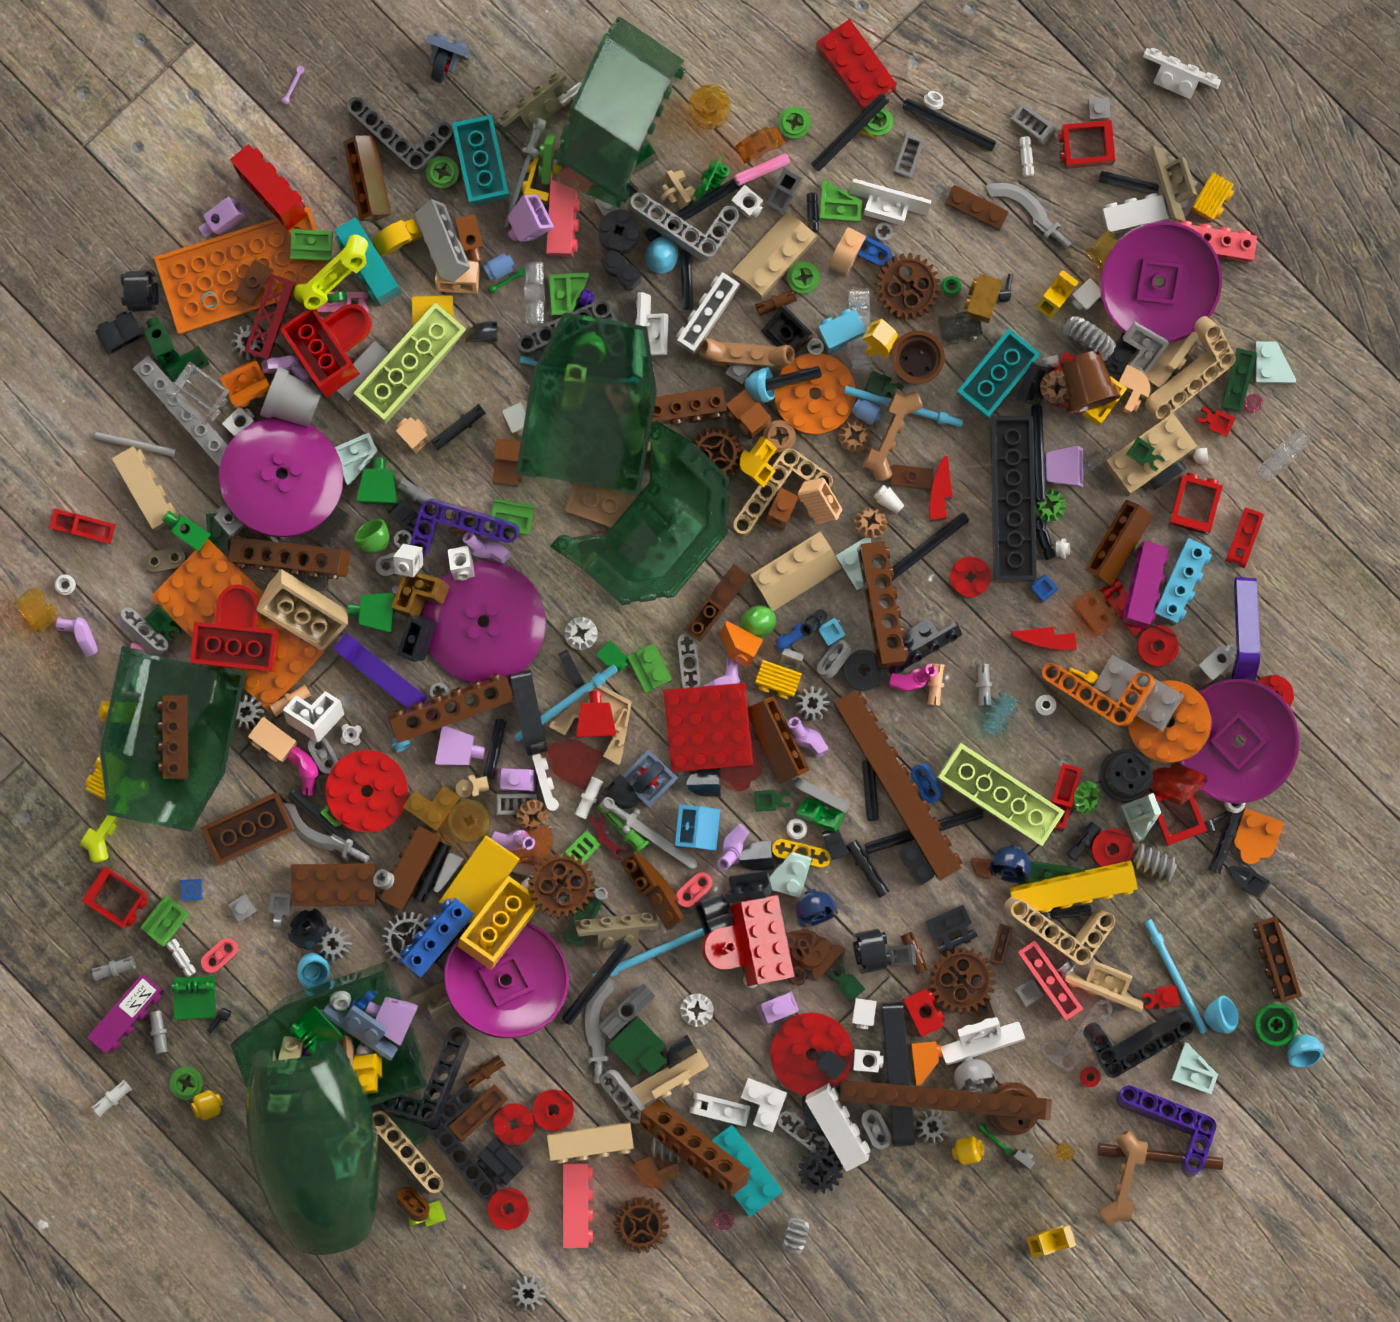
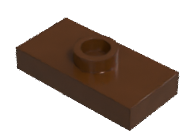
[234,260,273,306]
[890,464,933,490]

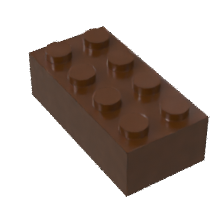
[201,792,296,866]
[291,863,377,906]

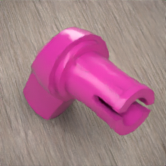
[888,664,937,692]
[287,746,318,796]

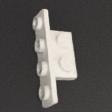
[1143,48,1221,99]
[849,179,931,226]
[634,292,668,376]
[941,1017,1025,1065]

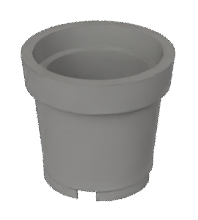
[259,366,322,428]

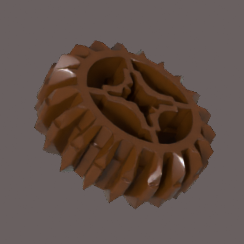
[688,427,744,482]
[613,1196,669,1253]

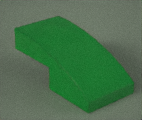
[796,797,845,832]

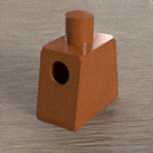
[455,214,483,262]
[765,488,799,531]

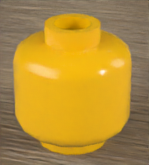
[190,1090,223,1121]
[952,1136,984,1165]

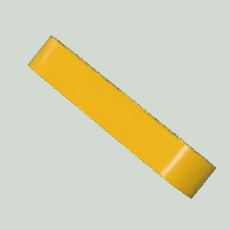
[772,839,831,868]

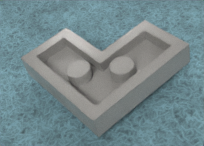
[1123,321,1169,376]

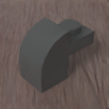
[766,168,803,214]

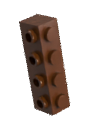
[343,136,391,221]
[639,387,727,429]
[1084,500,1153,586]
[158,695,188,779]
[748,696,809,784]
[379,826,442,911]
[1252,916,1302,1002]

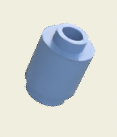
[483,253,515,281]
[851,398,883,426]

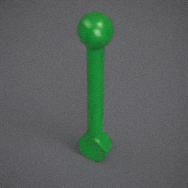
[488,268,526,293]
[978,1124,1013,1156]

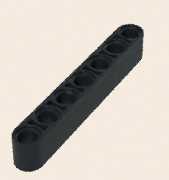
[882,1002,915,1147]

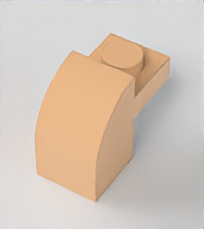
[828,227,866,276]
[1119,365,1150,415]

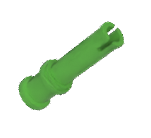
[597,804,650,853]

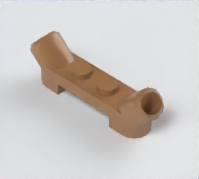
[699,338,795,372]
[863,392,923,482]
[1100,1131,1148,1226]

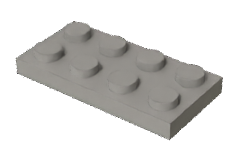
[1093,654,1184,731]

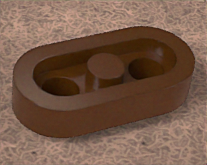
[396,1187,430,1222]

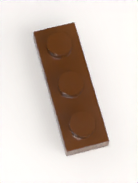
[945,185,1009,231]
[448,1084,508,1142]

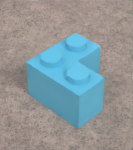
[818,309,866,355]

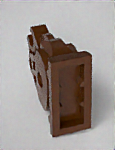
[786,929,845,981]

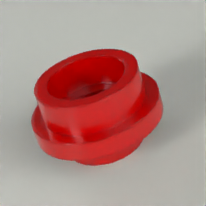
[1079,1066,1100,1087]

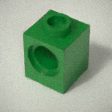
[596,640,628,673]

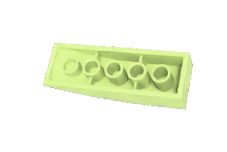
[353,303,466,425]
[936,743,1065,846]

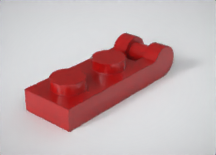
[1225,507,1264,568]
[1099,578,1144,637]

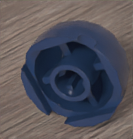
[989,845,1031,883]
[795,889,838,927]

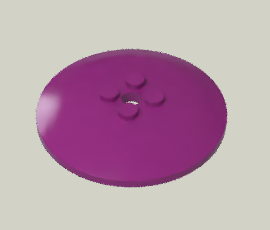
[1100,221,1222,343]
[219,418,343,537]
[423,561,546,682]
[1180,679,1300,803]
[444,923,569,1039]

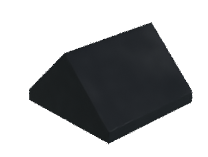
[761,304,813,354]

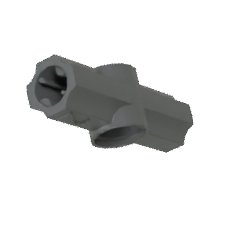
[598,983,655,1039]

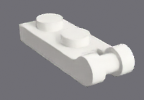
[532,754,559,811]
[689,1092,751,1127]

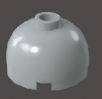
[953,1057,996,1092]

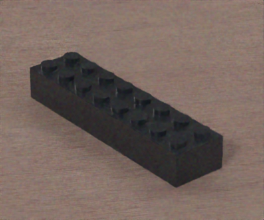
[990,416,1037,583]

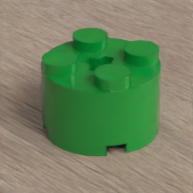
[1252,1004,1298,1046]

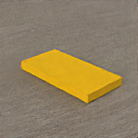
[439,835,520,924]

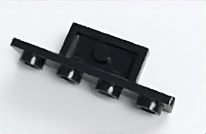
[887,618,962,675]

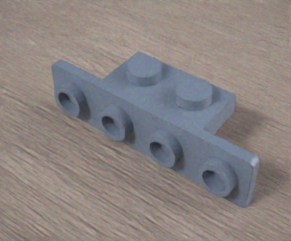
[322,1002,398,1060]

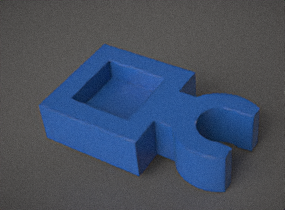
[348,987,377,1011]

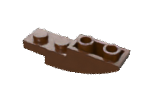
[684,564,750,642]
[620,851,685,930]

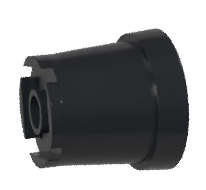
[1099,749,1153,803]

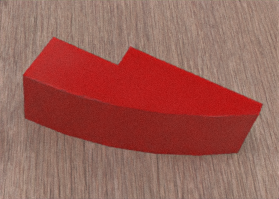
[929,456,953,522]
[47,508,116,544]
[1011,627,1077,651]
[1050,763,1082,832]

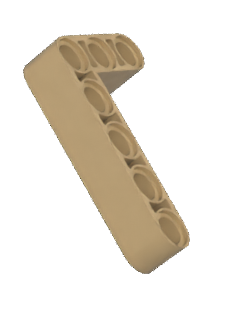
[1145,316,1235,420]
[733,449,833,536]
[1004,897,1115,965]
[337,1111,443,1194]

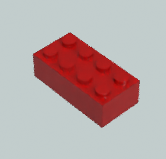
[816,19,897,111]
[230,144,307,231]

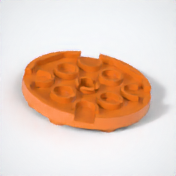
[774,353,856,435]
[1128,680,1212,763]

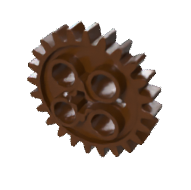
[874,253,941,320]
[528,852,595,919]
[929,947,996,1015]

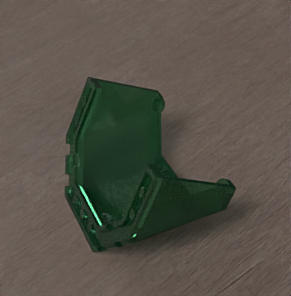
[552,16,686,208]
[550,420,730,606]

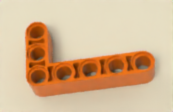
[1042,663,1155,727]

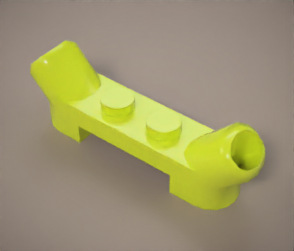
[294,235,368,310]
[80,776,149,863]

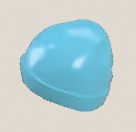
[645,237,678,274]
[744,367,775,403]
[297,953,330,989]
[1204,996,1239,1034]
[1287,1034,1324,1068]

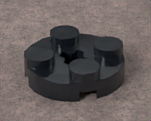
[843,649,885,691]
[288,908,329,950]

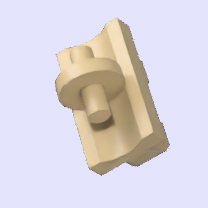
[661,170,695,210]
[456,775,489,798]

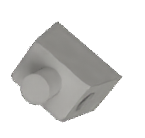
[1189,643,1237,688]

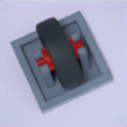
[426,33,472,83]
[623,749,678,807]

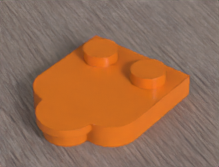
[1233,808,1284,864]

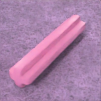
[734,153,790,186]

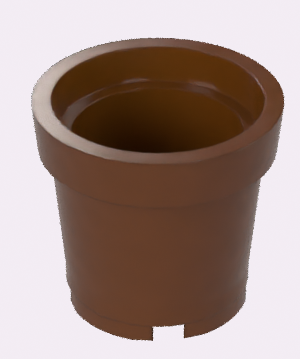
[891,331,945,385]
[1060,351,1121,414]
[987,1081,1038,1136]

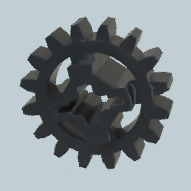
[798,1148,843,1194]

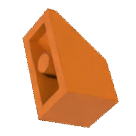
[720,621,763,668]
[910,1041,942,1086]

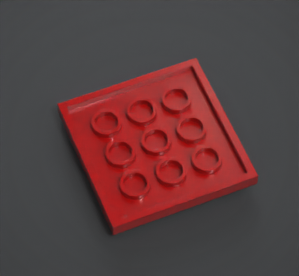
[663,682,754,772]

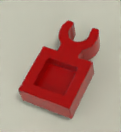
[1196,407,1235,437]
[1141,985,1180,1009]

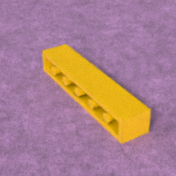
[1009,861,1138,913]

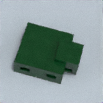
[608,1016,667,1075]

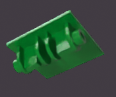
[693,157,730,205]
[172,976,216,1019]
[289,1006,343,1059]

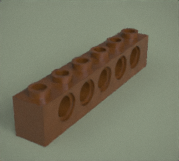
[228,537,351,580]
[857,541,908,668]
[387,673,514,743]
[639,1099,750,1197]

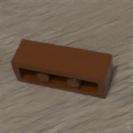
[989,924,1013,965]

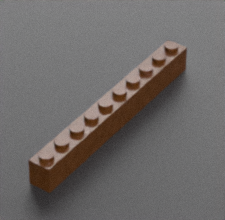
[834,690,962,882]
[840,1080,1052,1120]

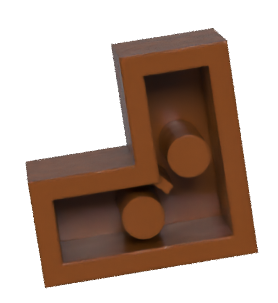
[725,389,771,439]
[492,438,526,487]

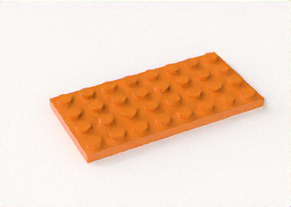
[154,207,328,335]
[150,539,326,711]

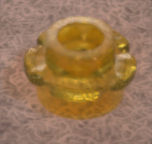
[1056,1142,1075,1161]

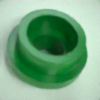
[941,276,961,297]

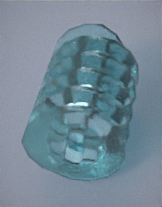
[980,692,1022,739]

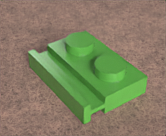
[290,229,333,262]
[489,498,535,536]
[627,643,672,693]
[140,895,189,947]

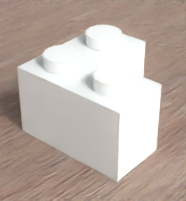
[283,691,344,743]
[741,1078,787,1132]

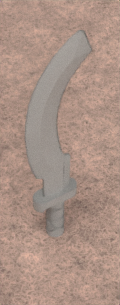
[986,183,1072,249]
[284,803,370,863]
[585,979,615,1083]

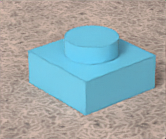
[818,618,846,646]

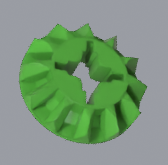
[778,107,811,139]
[864,108,893,137]
[426,156,459,189]
[787,261,820,294]
[1035,489,1066,522]
[1074,781,1101,814]
[170,1067,203,1100]

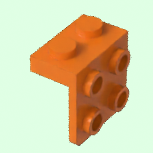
[219,358,270,408]

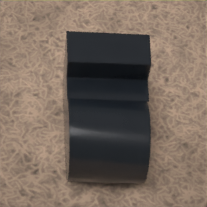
[821,829,849,861]

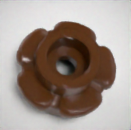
[788,965,808,986]

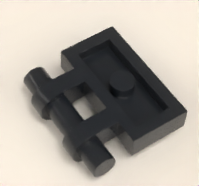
[1016,362,1055,405]
[926,905,978,954]

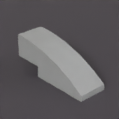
[337,341,389,401]

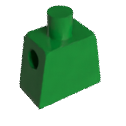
[357,457,398,505]
[162,510,211,551]
[348,593,396,634]

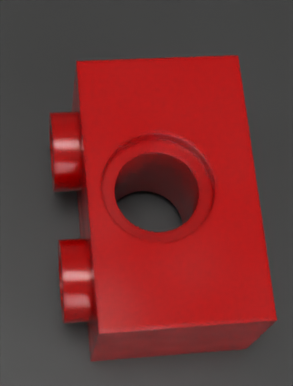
[902,988,945,1037]

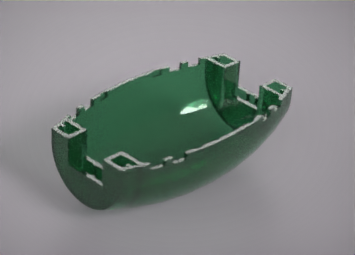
[246,1040,380,1255]

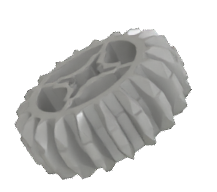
[1062,317,1116,361]
[381,912,429,966]

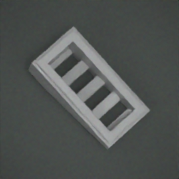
[1010,103,1056,146]
[893,132,925,178]
[493,794,537,815]
[433,853,465,893]

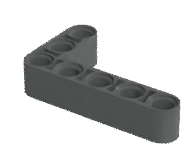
[347,97,454,173]
[518,300,628,358]

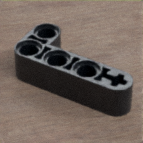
[510,670,548,756]

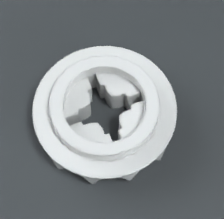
[565,617,597,650]
[680,994,714,1027]

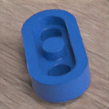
[857,236,892,267]
[774,622,809,653]
[911,763,943,804]

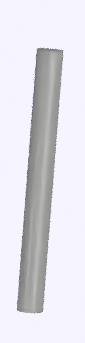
[94,432,176,457]

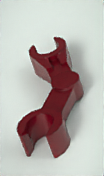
[590,812,627,860]

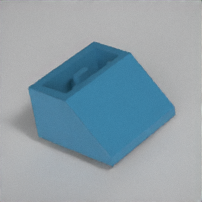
[675,804,720,851]

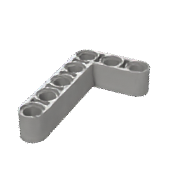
[628,193,739,261]

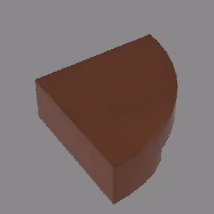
[971,858,991,880]

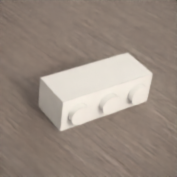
[1101,193,1168,236]

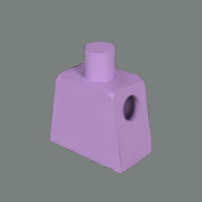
[508,194,554,242]
[198,197,249,237]
[1044,446,1083,487]
[435,726,485,766]
[497,768,537,792]
[756,991,799,1025]
[365,997,418,1046]

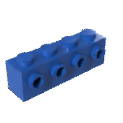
[398,898,474,978]

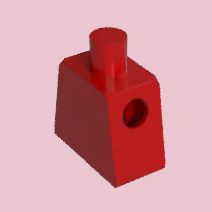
[577,691,617,738]

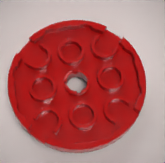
[325,750,408,833]
[770,1013,853,1096]

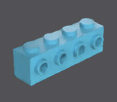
[1154,538,1212,625]

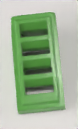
[561,830,602,874]

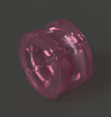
[1243,394,1263,413]
[715,1211,734,1230]

